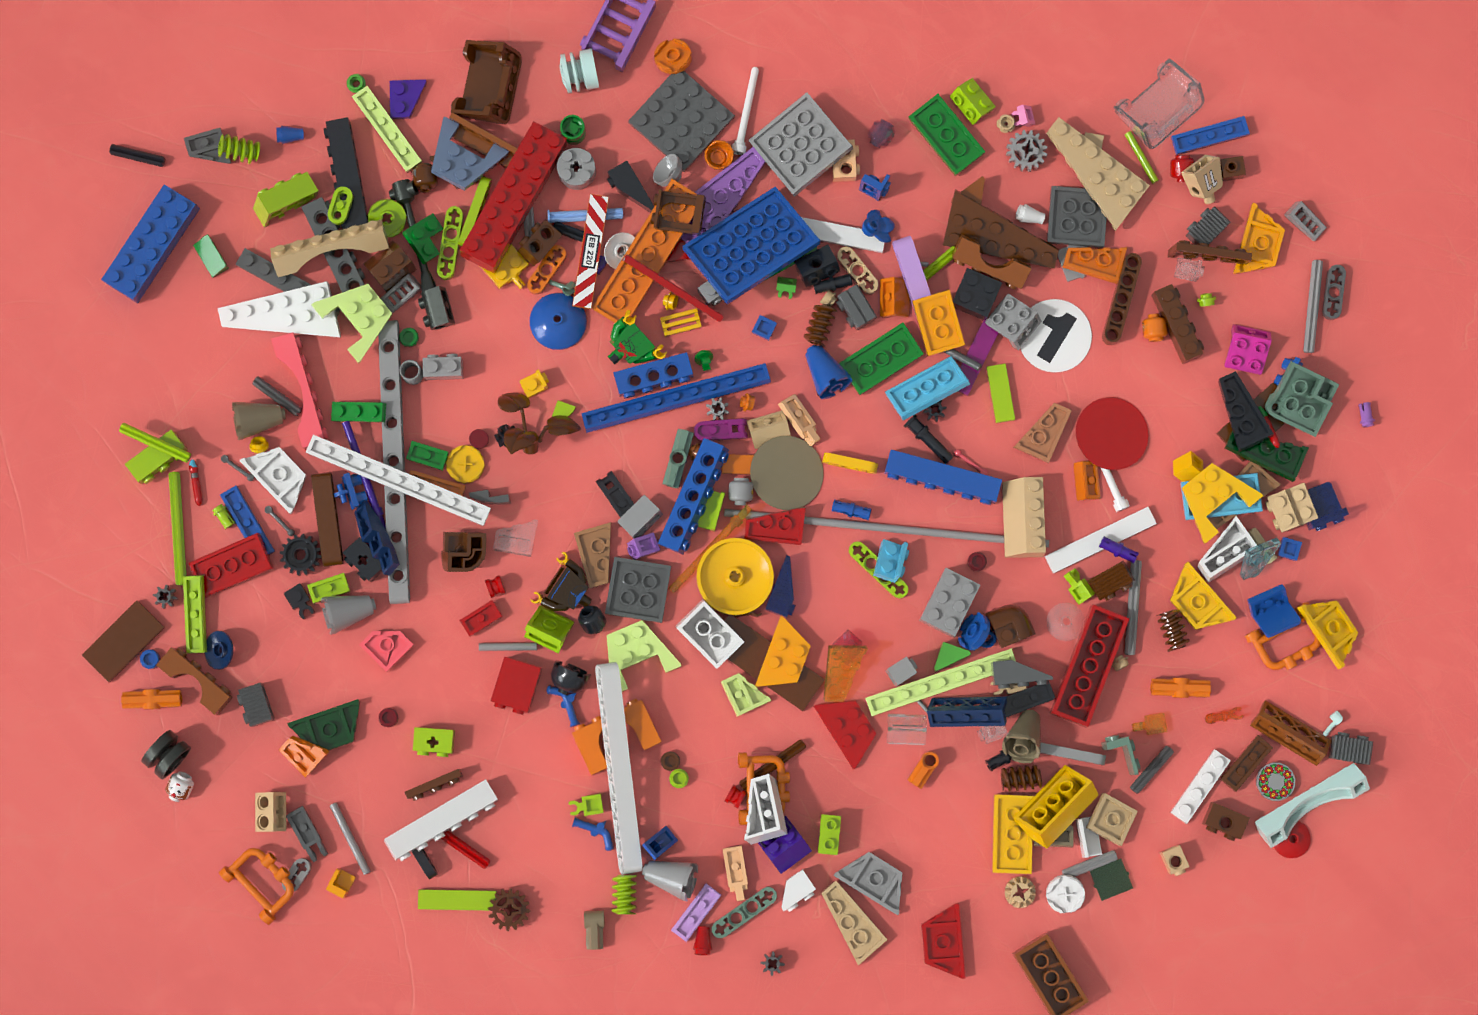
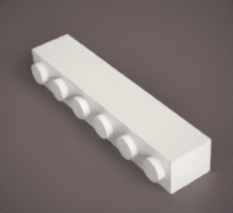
[384,780,498,862]

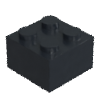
[953,268,1002,320]

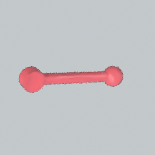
[954,449,988,475]

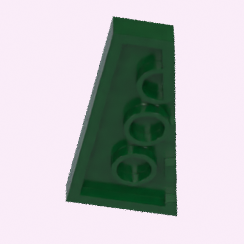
[1224,431,1309,482]

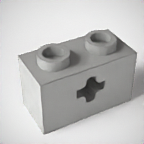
[885,656,918,687]

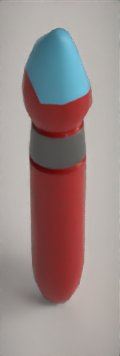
[189,459,202,506]

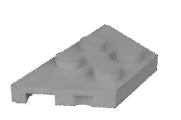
[833,852,902,915]

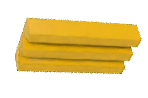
[660,308,702,337]

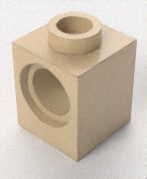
[1159,845,1189,876]

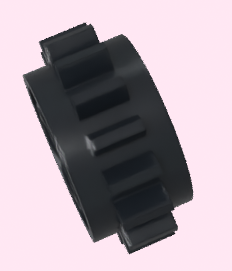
[280,534,322,576]

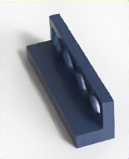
[927,697,1008,727]

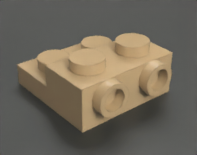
[1265,483,1319,533]

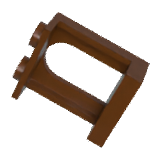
[651,189,706,236]

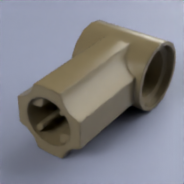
[584,910,604,950]

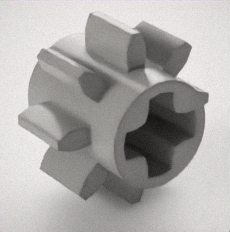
[706,397,729,421]

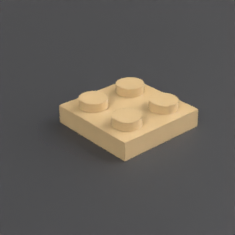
[1086,793,1138,846]

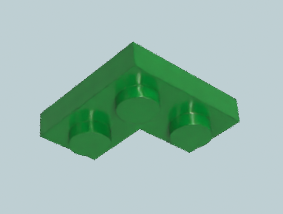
[402,213,443,265]

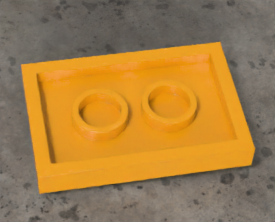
[912,290,965,356]

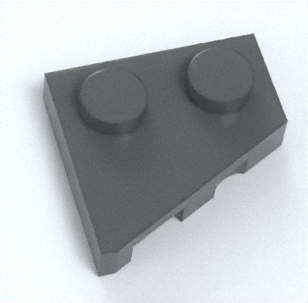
[184,128,231,164]

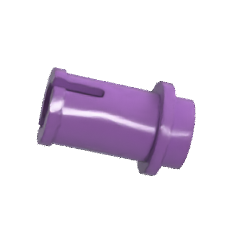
[1358,402,1375,427]

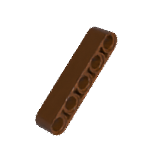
[1102,253,1142,345]
[311,472,344,567]

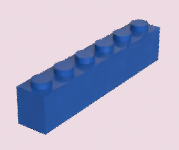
[884,450,1002,505]

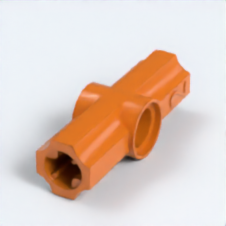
[1150,678,1211,698]
[121,689,183,710]

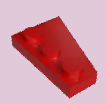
[744,506,806,545]

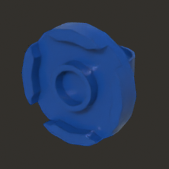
[958,612,997,650]

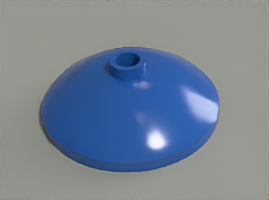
[530,293,587,350]

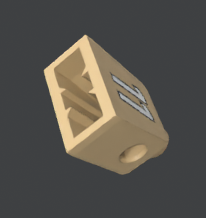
[1181,155,1223,204]

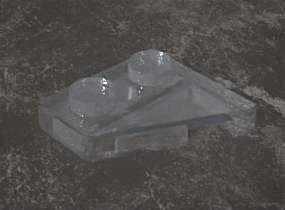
[493,519,538,557]

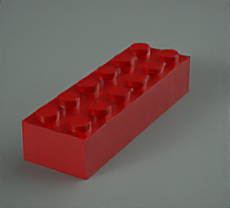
[1050,604,1130,728]

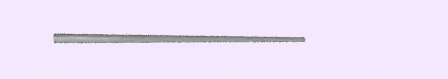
[724,509,1049,548]

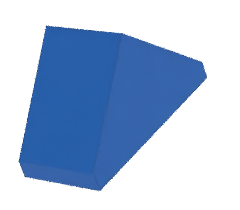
[642,826,678,860]

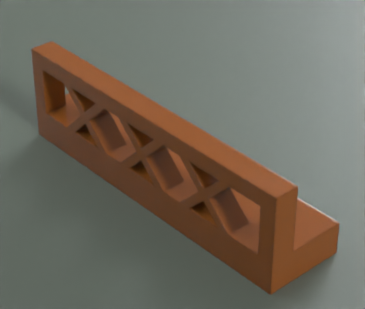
[449,113,518,168]
[1250,700,1332,766]

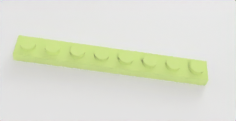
[865,648,1016,716]

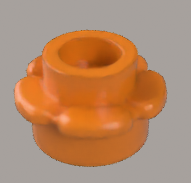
[740,393,755,412]

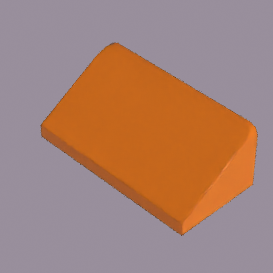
[1073,461,1101,501]

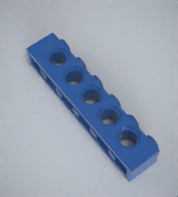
[658,438,729,555]

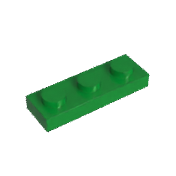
[331,402,386,423]

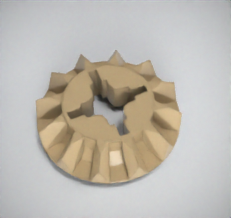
[1005,877,1036,908]

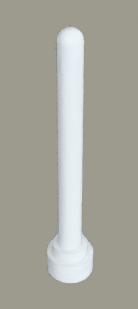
[731,67,759,155]
[1101,468,1130,512]

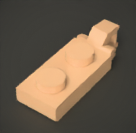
[778,394,820,446]
[723,846,748,901]

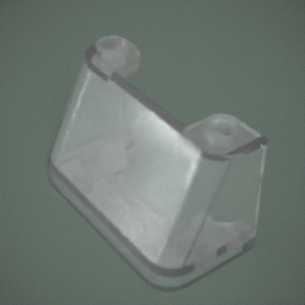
[1114,58,1205,149]

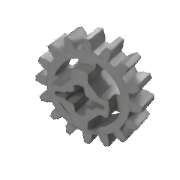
[1006,130,1047,172]

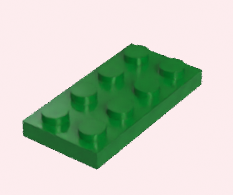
[908,94,985,176]
[839,323,924,396]

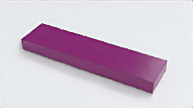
[958,320,998,396]

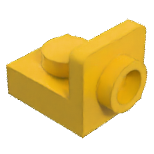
[519,369,549,399]

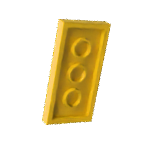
[992,795,1033,874]

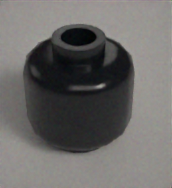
[578,606,607,634]

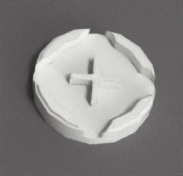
[1046,875,1085,913]

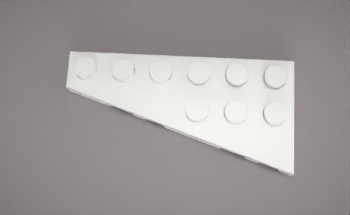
[217,281,342,337]

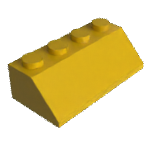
[1013,765,1099,849]

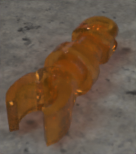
[1205,707,1244,724]

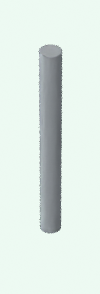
[330,802,371,875]

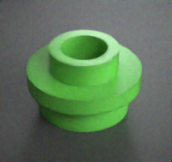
[347,74,366,93]

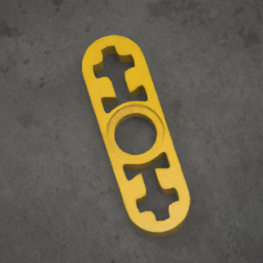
[822,453,878,474]

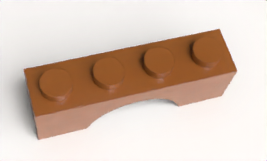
[952,234,1032,290]
[156,647,233,715]

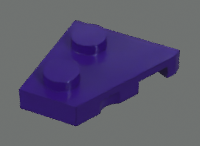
[390,79,427,119]

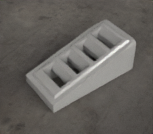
[1284,201,1327,241]
[380,274,422,313]

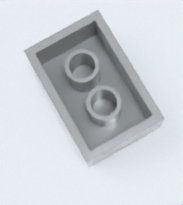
[919,568,980,638]

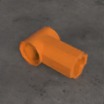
[907,751,939,789]

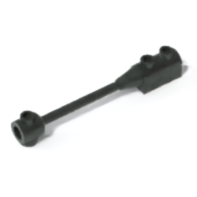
[389,179,455,330]

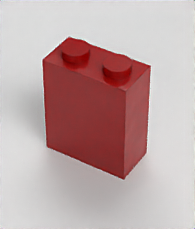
[491,657,542,715]

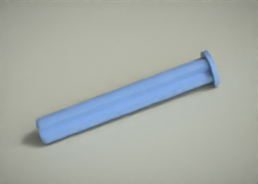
[548,208,624,223]

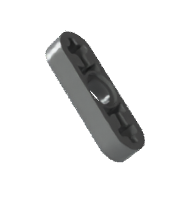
[1322,265,1346,320]

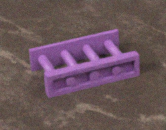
[580,0,656,72]

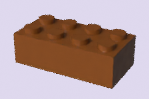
[1012,933,1089,1015]

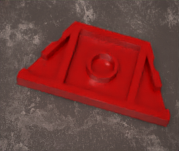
[813,701,876,769]
[921,903,965,979]

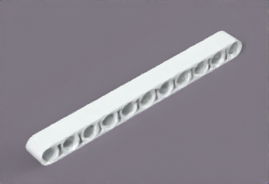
[595,662,642,875]

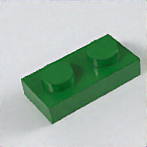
[406,441,449,471]

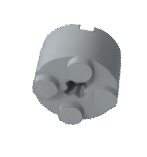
[557,148,596,190]

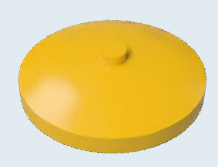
[697,538,774,615]

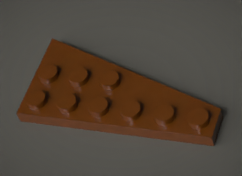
[943,189,1059,268]

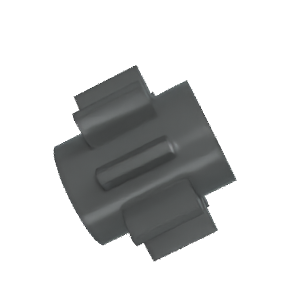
[153,585,178,609]
[760,951,785,976]

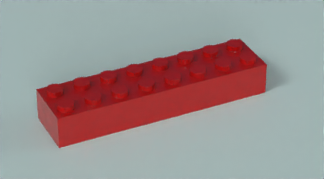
[460,121,567,274]

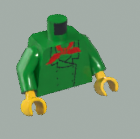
[607,310,667,364]

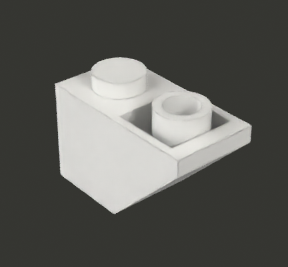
[781,870,816,912]

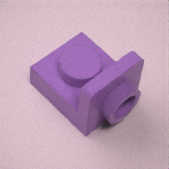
[627,532,660,560]

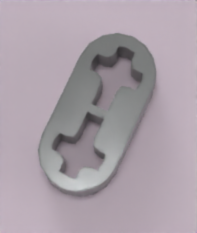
[282,858,311,891]

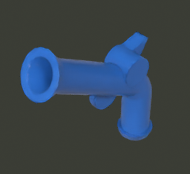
[546,685,581,727]
[572,816,614,851]

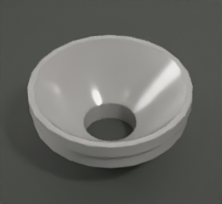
[653,154,683,187]

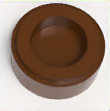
[661,751,680,771]

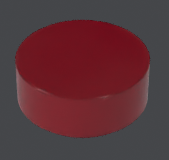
[469,429,489,449]
[379,708,399,727]

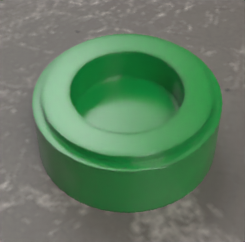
[399,328,419,347]

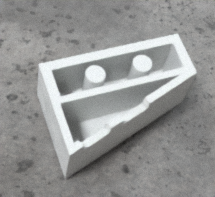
[1197,516,1258,583]

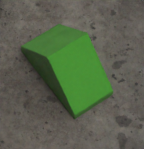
[933,642,971,672]

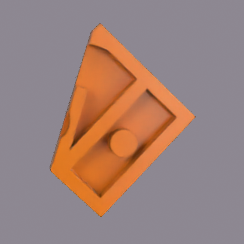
[279,736,329,778]

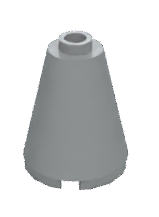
[321,595,376,635]
[642,861,698,902]

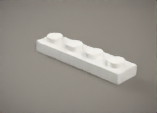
[1170,749,1231,824]

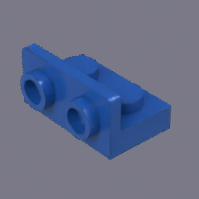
[859,174,891,201]

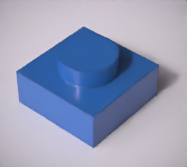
[752,315,777,341]
[1277,537,1302,561]

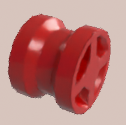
[485,575,506,598]
[725,785,747,809]

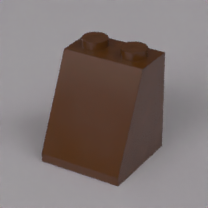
[363,240,417,293]

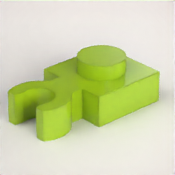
[569,794,604,816]

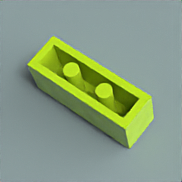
[125,430,188,484]

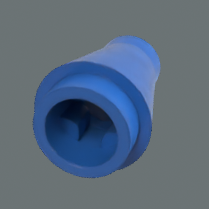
[276,125,304,144]

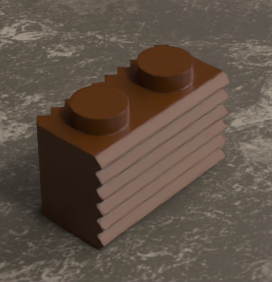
[1088,560,1135,601]

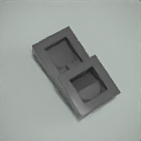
[469,490,511,505]

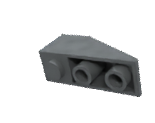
[991,660,1053,689]

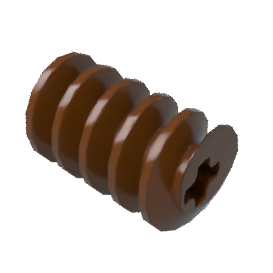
[804,305,837,347]
[1156,609,1190,652]
[1001,765,1042,792]

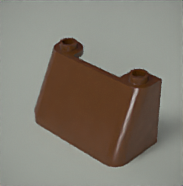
[451,40,522,124]

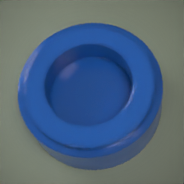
[140,650,161,669]

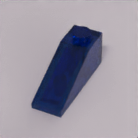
[765,555,796,619]

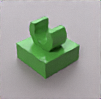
[776,277,797,299]

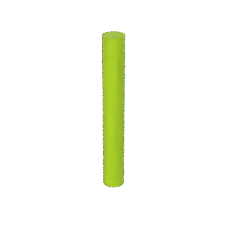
[1125,131,1159,184]

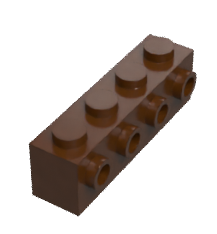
[1151,284,1204,364]

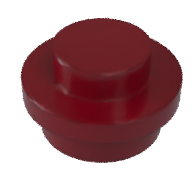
[967,552,987,571]

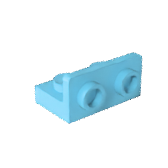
[873,539,909,583]

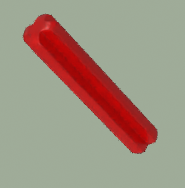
[441,830,490,869]

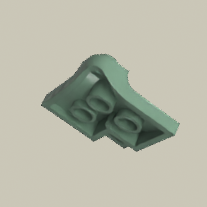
[1265,361,1339,437]

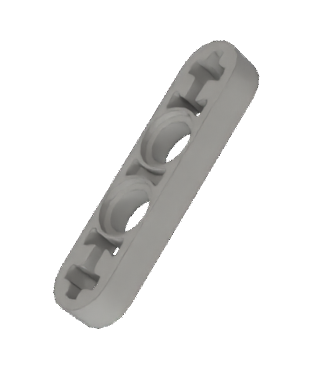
[1041,743,1106,765]

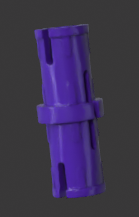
[1099,536,1139,564]

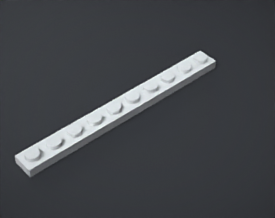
[306,435,491,526]

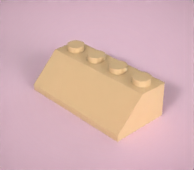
[1002,477,1046,558]

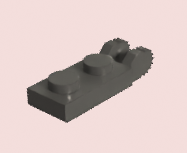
[286,806,328,862]

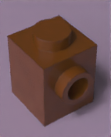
[1220,156,1246,181]

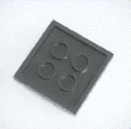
[1047,186,1107,248]
[605,557,671,623]

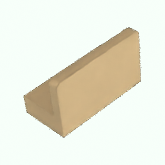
[747,411,791,449]

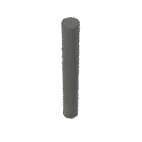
[944,349,982,371]

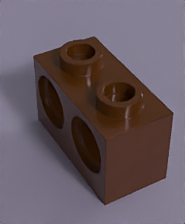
[517,220,562,266]

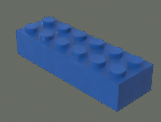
[101,184,200,304]

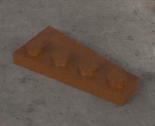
[1168,240,1252,264]

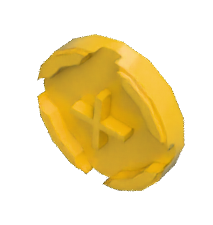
[446,445,485,484]

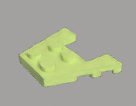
[311,284,392,364]
[607,620,681,692]

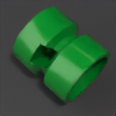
[560,115,586,145]

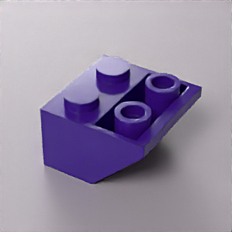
[758,815,812,874]

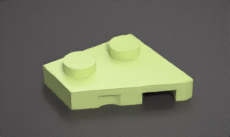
[721,673,771,717]

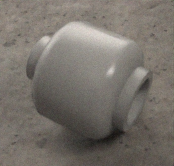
[728,478,754,506]

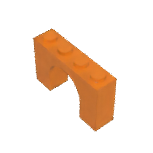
[572,698,662,775]

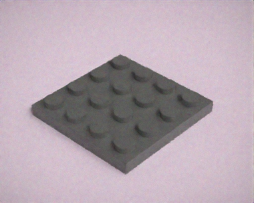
[628,71,735,172]

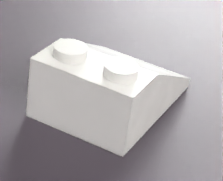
[676,599,744,669]

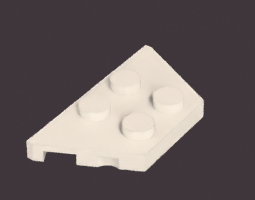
[240,447,307,514]

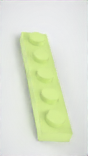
[352,86,423,173]

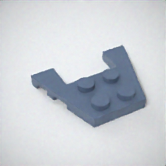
[431,116,509,191]

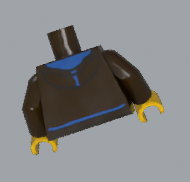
[530,552,592,611]

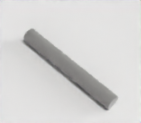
[479,643,537,651]

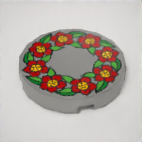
[1256,763,1295,801]

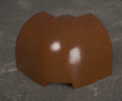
[441,532,486,572]
[985,604,1036,649]

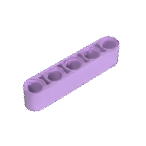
[892,236,931,314]

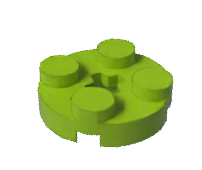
[368,199,406,237]

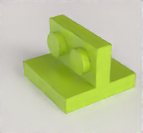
[524,605,574,654]

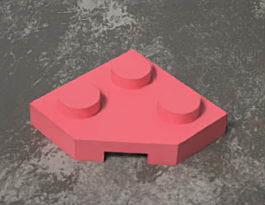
[359,631,414,672]

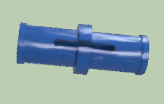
[831,499,872,520]

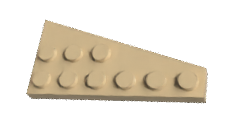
[1046,117,1150,231]

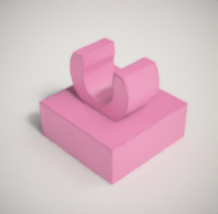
[1012,105,1035,127]

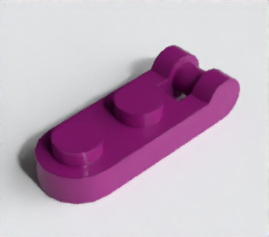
[694,419,748,441]

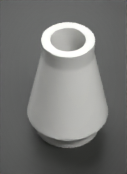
[1016,204,1045,224]

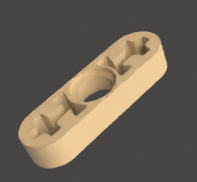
[837,247,878,295]

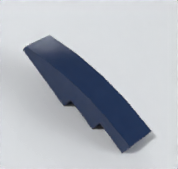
[354,500,400,576]

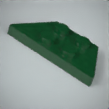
[287,699,360,750]

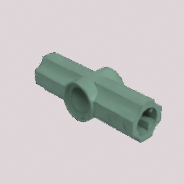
[662,429,694,489]

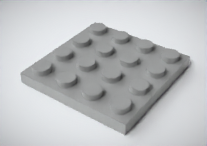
[748,93,853,197]

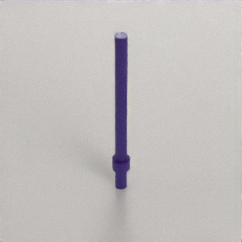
[342,421,386,529]

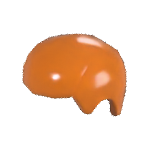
[704,140,734,170]

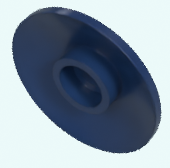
[205,631,234,670]

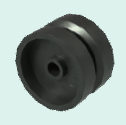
[141,730,191,780]

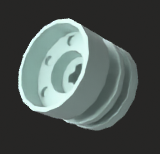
[559,48,599,94]

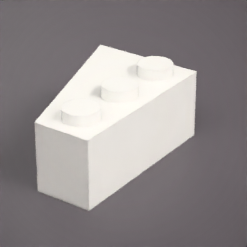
[744,774,788,845]

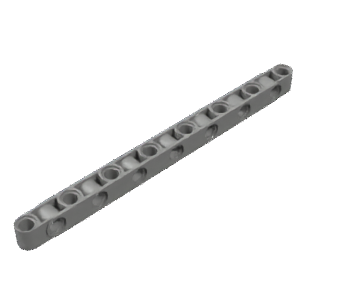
[378,320,410,604]

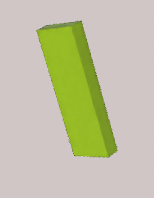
[986,364,1015,423]

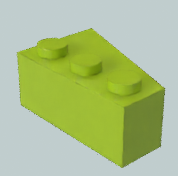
[253,172,318,228]

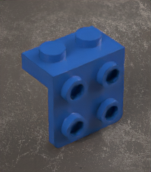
[1247,584,1301,638]

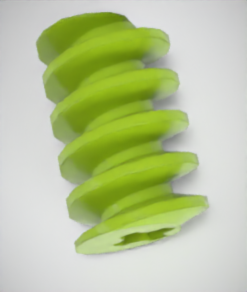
[218,134,260,164]
[612,875,637,914]

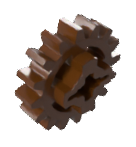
[488,888,530,931]

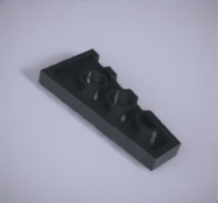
[1218,371,1274,452]

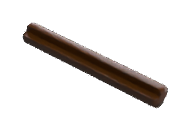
[739,740,806,790]

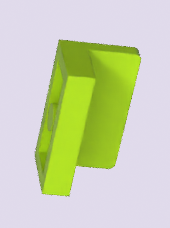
[698,491,725,532]

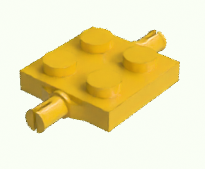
[481,244,529,290]

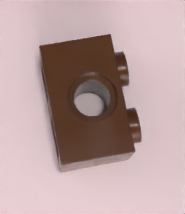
[1202,802,1250,841]

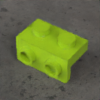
[950,78,996,125]

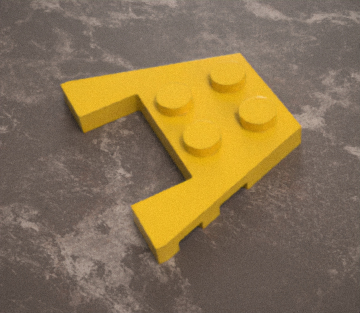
[1182,463,1263,544]

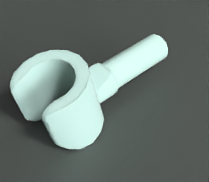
[1323,711,1343,736]

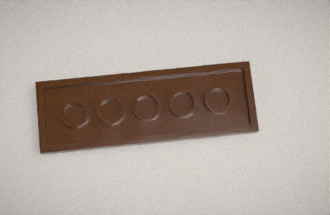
[725,615,825,711]

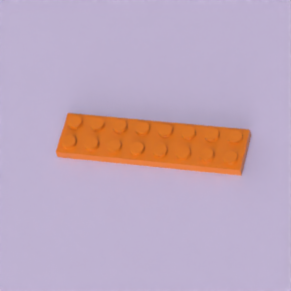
[592,179,697,323]

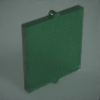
[1089,858,1133,901]

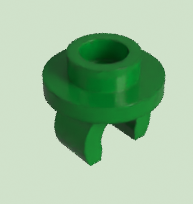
[694,350,713,371]

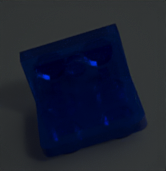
[1306,482,1349,532]

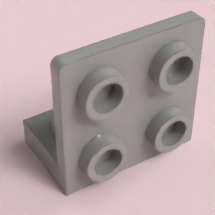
[985,294,1042,351]

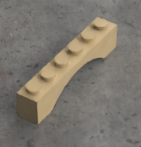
[270,220,389,277]

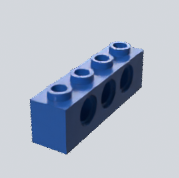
[613,352,693,399]

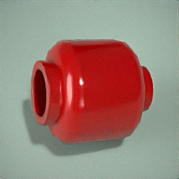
[1170,155,1195,182]

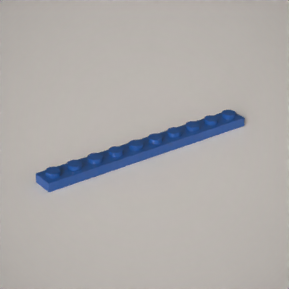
[581,363,771,433]

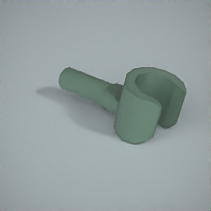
[549,280,576,296]

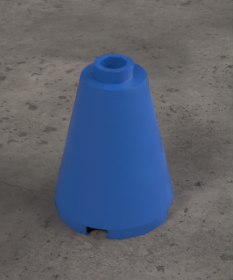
[805,345,852,399]

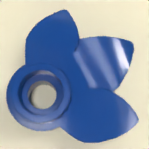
[862,210,895,243]

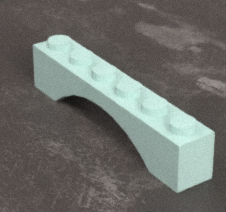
[1255,763,1370,848]

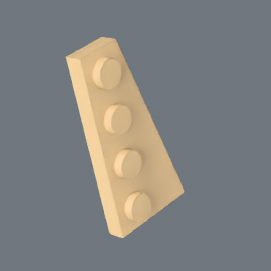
[821,880,887,965]

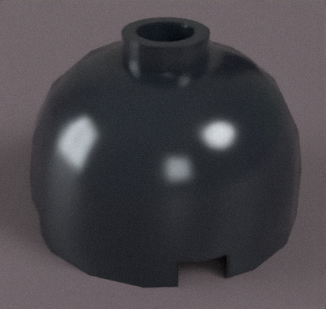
[551,661,591,695]

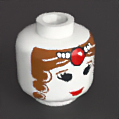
[165,772,194,802]

